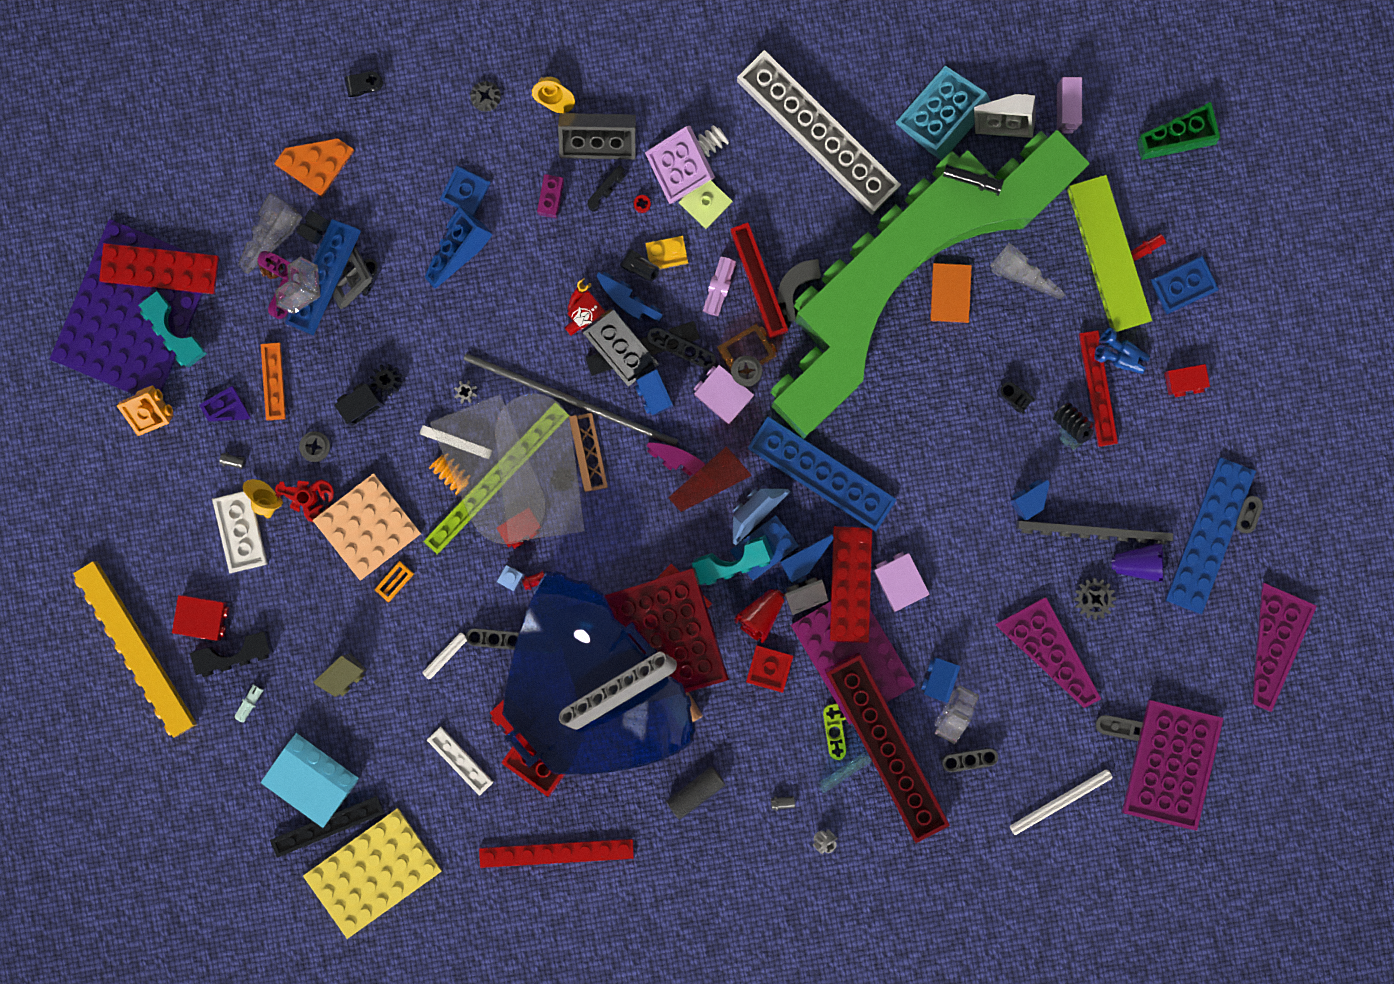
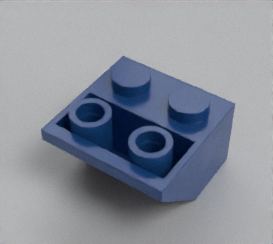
[1010,479,1050,521]

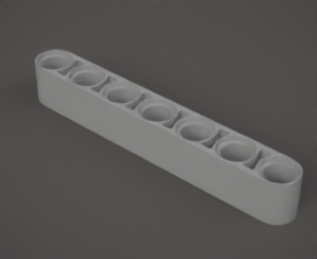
[559,652,677,730]

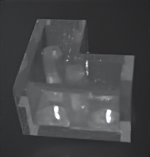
[275,257,320,314]
[934,685,979,744]

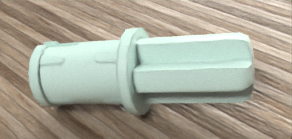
[235,684,264,722]

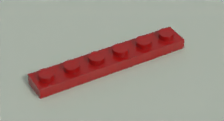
[1078,330,1118,447]

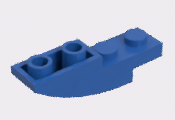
[597,272,663,323]

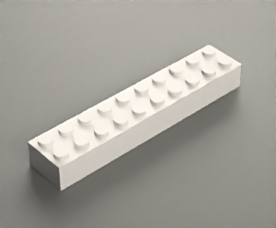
[737,50,901,215]

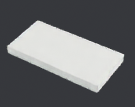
[212,491,268,573]

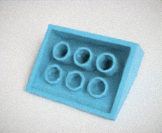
[895,66,991,161]
[261,733,359,828]

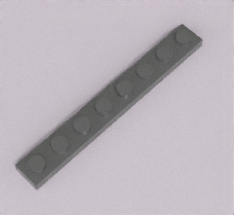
[1016,521,1173,545]

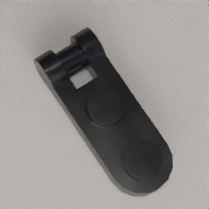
[587,165,627,212]

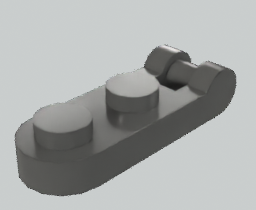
[1095,715,1143,741]

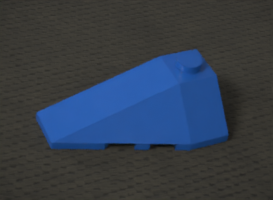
[425,207,493,288]

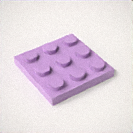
[645,126,715,204]

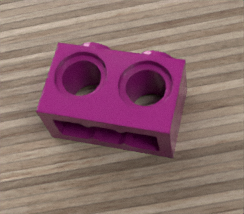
[537,174,565,219]

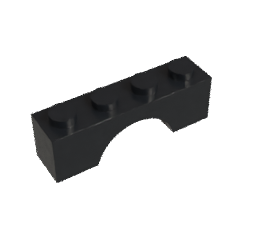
[190,631,274,677]

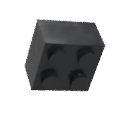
[334,383,384,426]

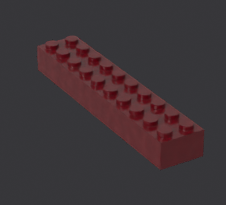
[825,652,950,843]

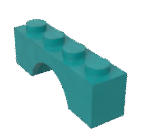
[138,291,207,367]
[692,535,774,585]

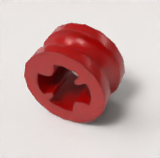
[634,195,651,213]

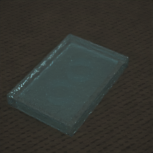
[818,752,872,794]

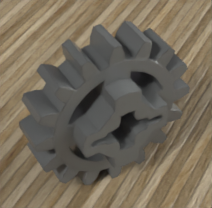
[1073,578,1116,620]

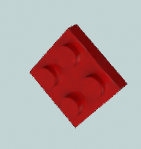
[746,645,793,693]

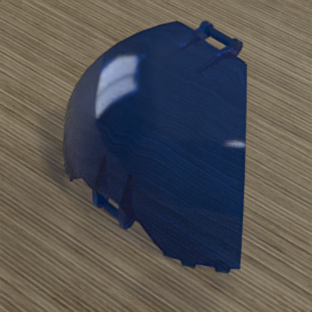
[502,571,696,775]

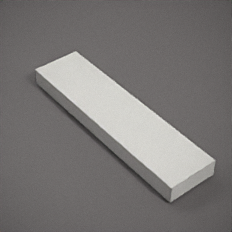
[427,727,494,796]

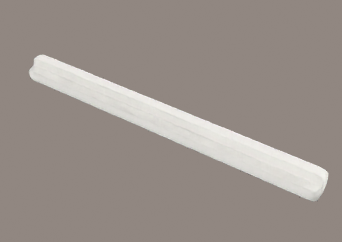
[1010,769,1113,835]

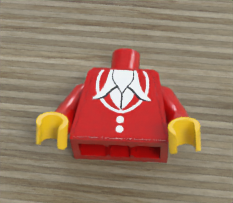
[564,278,606,336]

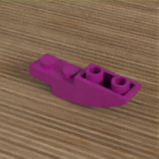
[646,443,716,489]

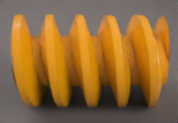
[429,453,471,495]

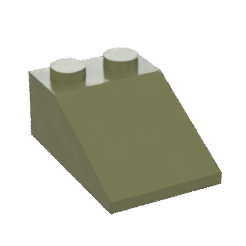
[313,653,366,697]

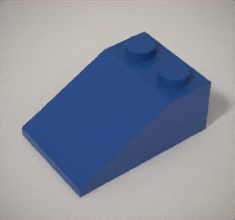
[730,515,799,581]
[780,535,834,584]

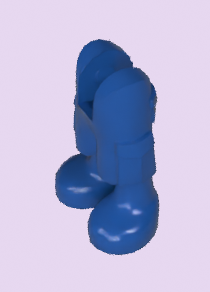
[1094,328,1150,374]

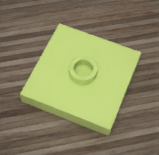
[679,180,733,229]

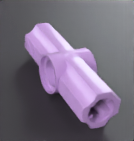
[703,257,736,316]

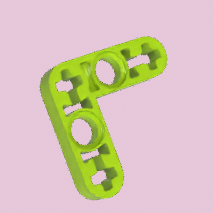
[823,703,846,760]

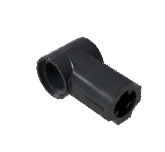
[620,249,660,282]

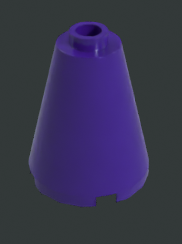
[1112,544,1164,582]

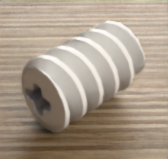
[697,125,729,157]

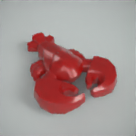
[275,479,334,523]

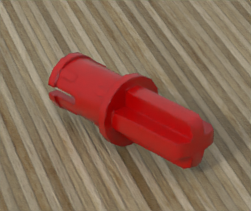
[1130,233,1166,262]

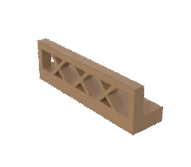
[569,413,608,492]

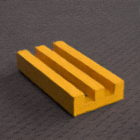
[374,561,414,602]

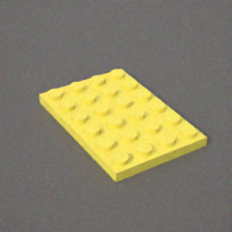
[303,808,442,939]

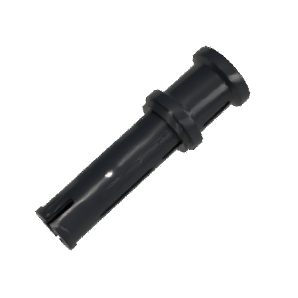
[943,164,1004,196]

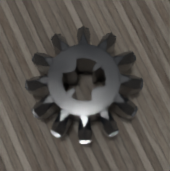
[370,364,403,397]

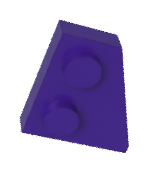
[199,386,251,422]

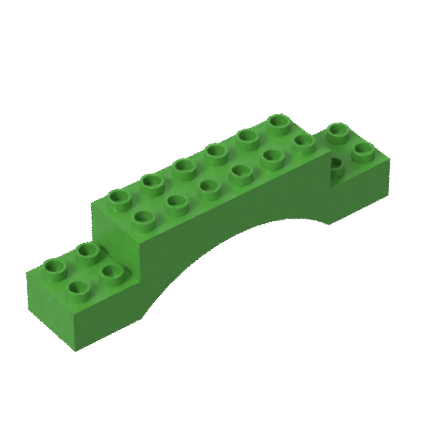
[770,130,1090,439]

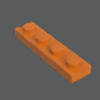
[261,343,286,421]

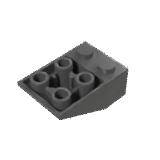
[783,577,828,615]

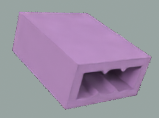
[1057,77,1082,134]
[694,365,754,425]
[873,552,930,612]

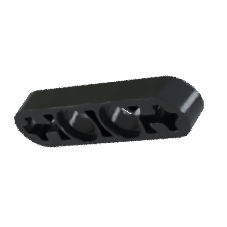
[647,326,716,369]

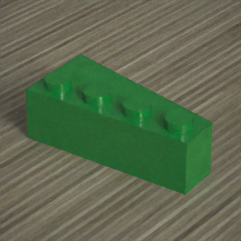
[1137,102,1220,160]

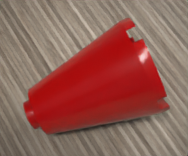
[734,589,785,643]

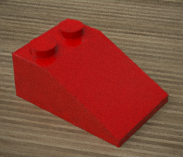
[501,731,573,797]

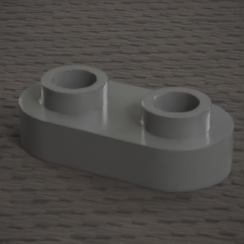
[1236,496,1263,533]

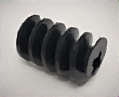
[1053,403,1094,444]

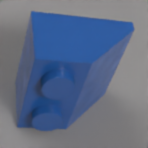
[635,369,673,416]
[921,657,961,703]

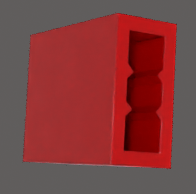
[172,595,229,641]

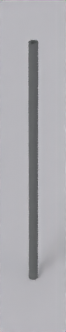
[463,353,678,446]

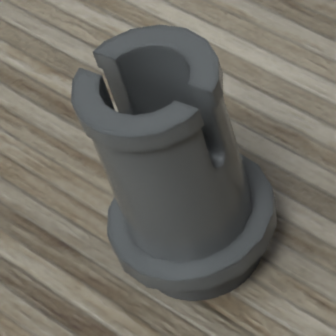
[219,452,245,469]
[771,796,795,811]

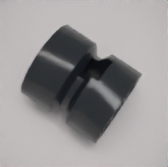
[296,209,331,245]

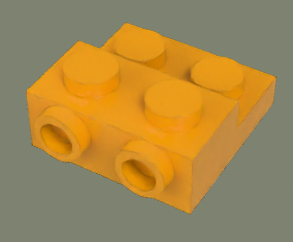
[117,385,174,436]

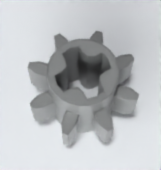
[454,380,477,404]
[813,829,837,854]

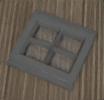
[332,247,373,309]

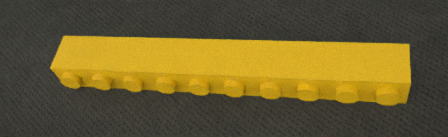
[73,561,197,738]

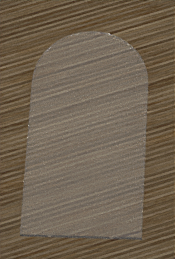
[495,393,585,542]
[430,394,545,544]

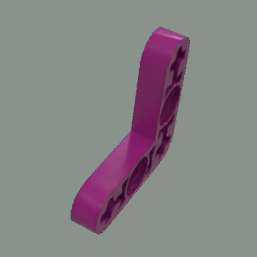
[257,251,306,319]

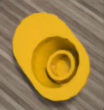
[532,77,575,113]
[243,479,283,519]

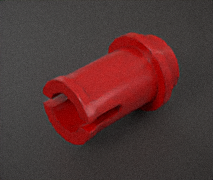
[521,571,547,590]

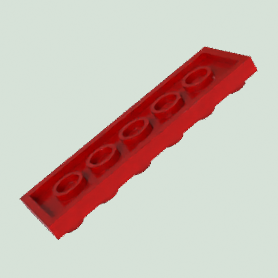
[99,243,219,295]
[830,526,872,643]

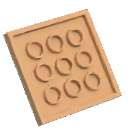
[313,473,421,581]

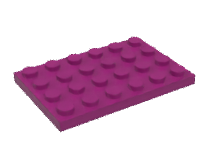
[790,601,915,725]
[1122,700,1224,831]

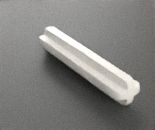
[423,633,467,679]

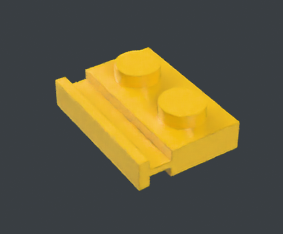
[645,236,688,269]

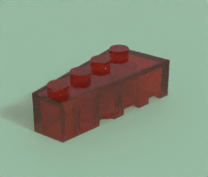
[668,446,752,512]

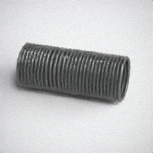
[666,766,726,820]

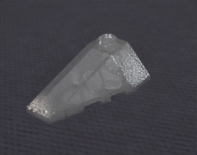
[238,193,302,274]
[990,243,1066,300]

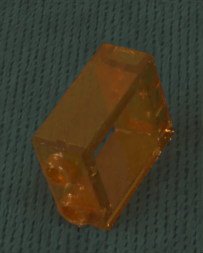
[717,323,777,376]

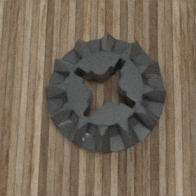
[470,81,501,112]
[731,356,762,387]
[299,431,330,462]

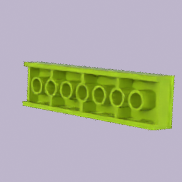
[1067,175,1152,332]

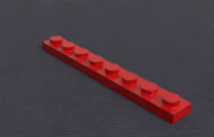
[479,839,634,868]

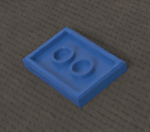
[1150,256,1219,315]

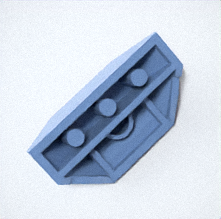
[733,489,790,546]

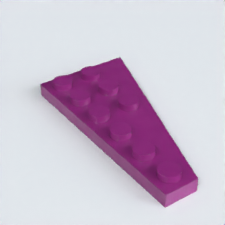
[1252,583,1317,712]
[994,597,1101,708]

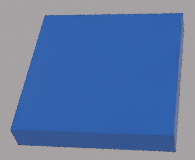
[440,165,491,217]

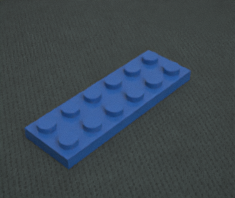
[285,219,361,336]

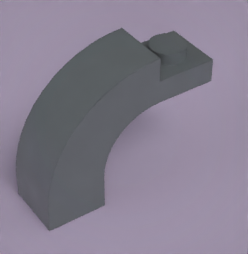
[777,259,821,323]

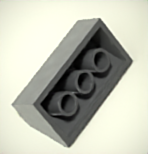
[558,113,636,159]

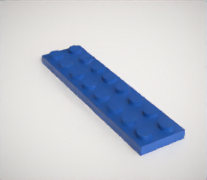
[747,417,897,532]
[1165,457,1256,614]

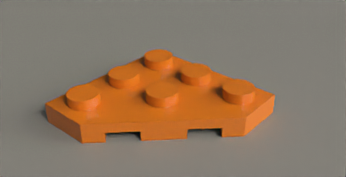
[274,139,355,197]

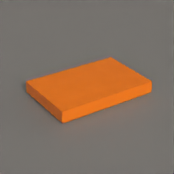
[930,263,972,323]

